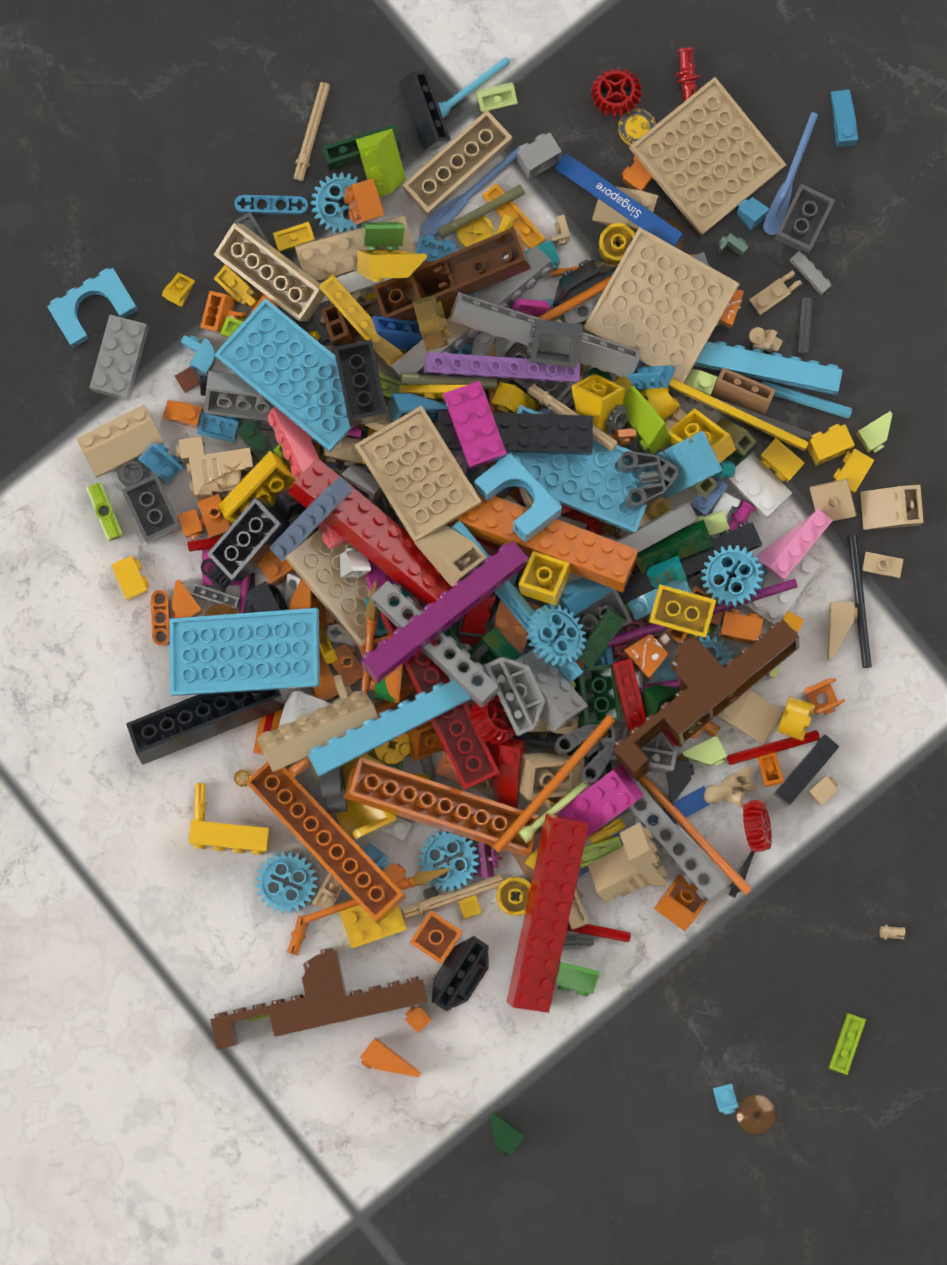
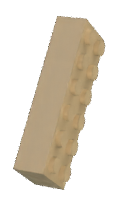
[403,110,512,218]
[295,214,415,281]
[214,223,325,321]
[257,691,379,772]

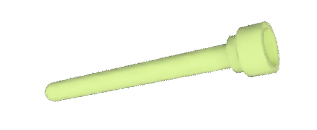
[518,777,593,843]

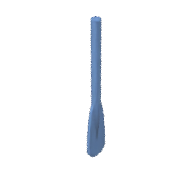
[763,112,818,235]
[422,145,521,236]

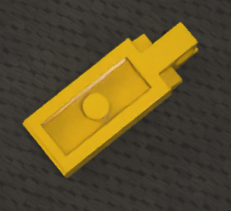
[214,264,259,307]

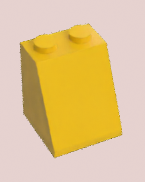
[572,374,625,434]

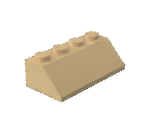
[76,404,165,478]

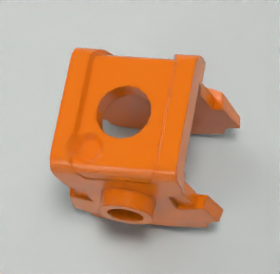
[804,678,845,716]

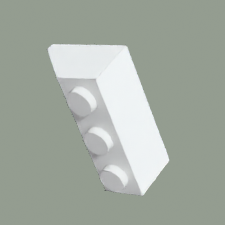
[725,453,792,520]

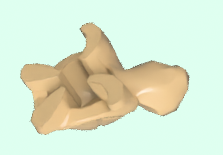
[704,766,756,808]

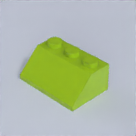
[356,129,406,197]
[623,385,671,454]

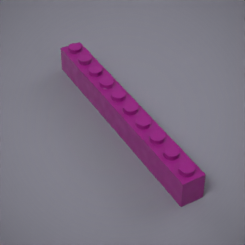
[362,541,528,684]

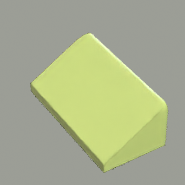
[476,82,518,112]

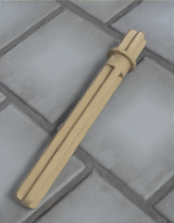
[293,82,330,181]
[528,384,617,451]
[402,874,504,918]

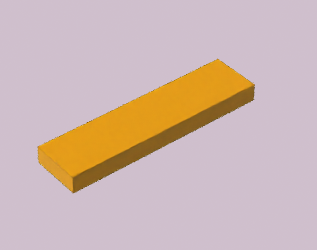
[482,183,546,249]

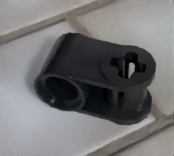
[200,558,233,593]

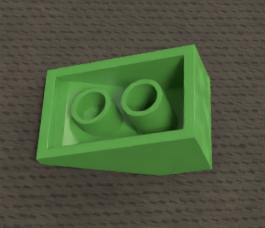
[363,222,405,250]
[555,962,600,997]

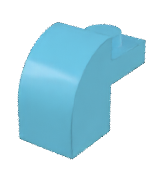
[181,335,216,376]

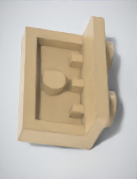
[320,437,362,468]

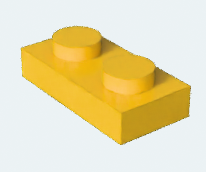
[273,222,315,252]

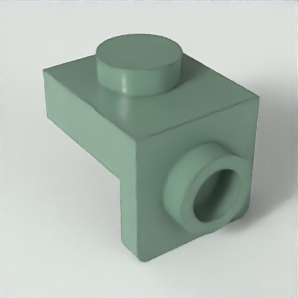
[718,233,748,257]

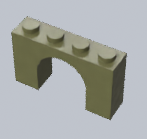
[688,418,756,498]

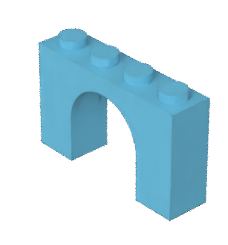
[47,268,138,348]
[474,453,562,543]

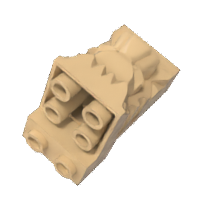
[176,436,255,500]
[588,822,668,903]

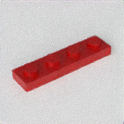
[612,658,646,736]

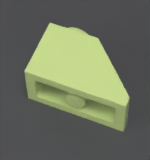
[684,369,717,396]
[856,411,892,453]
[681,736,727,767]

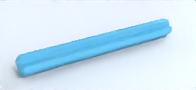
[762,381,852,418]

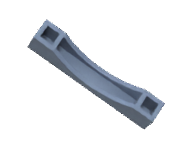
[269,476,354,562]

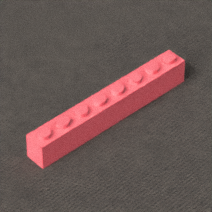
[268,407,349,550]

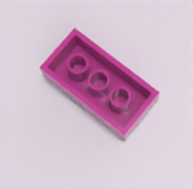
[443,381,507,470]
[558,764,644,837]

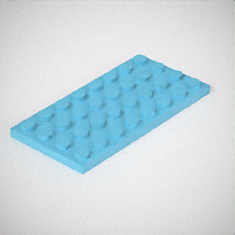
[214,298,354,452]
[497,405,655,533]
[170,608,320,696]

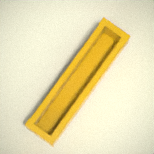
[319,629,337,664]

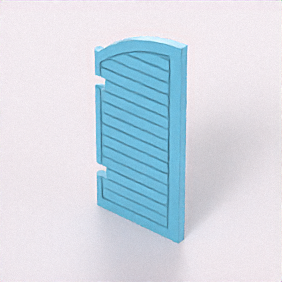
[656,431,722,500]

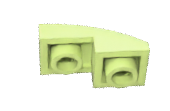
[687,510,729,535]

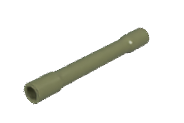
[437,184,525,239]
[400,372,497,390]

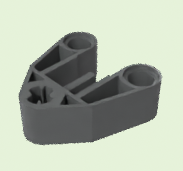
[617,451,678,510]
[554,725,615,785]
[320,765,348,814]

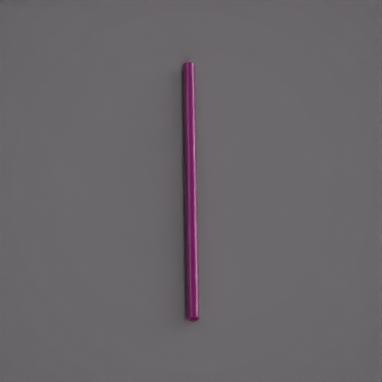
[606,578,798,648]

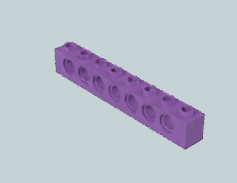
[424,352,580,383]

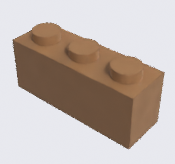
[712,368,776,416]

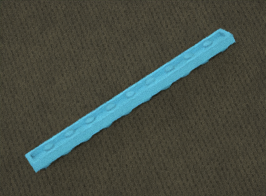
[451,521,583,683]

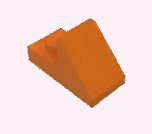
[757,752,784,787]

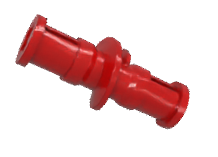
[676,48,701,102]

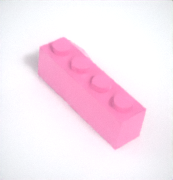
[755,509,833,582]

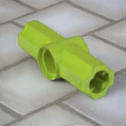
[86,482,123,541]

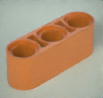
[151,590,171,647]

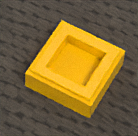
[458,895,482,919]

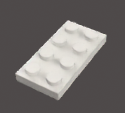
[745,554,820,625]

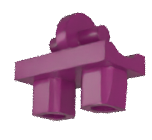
[473,843,503,878]

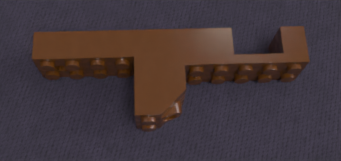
[321,227,532,347]
[614,620,800,782]
[210,947,428,1050]

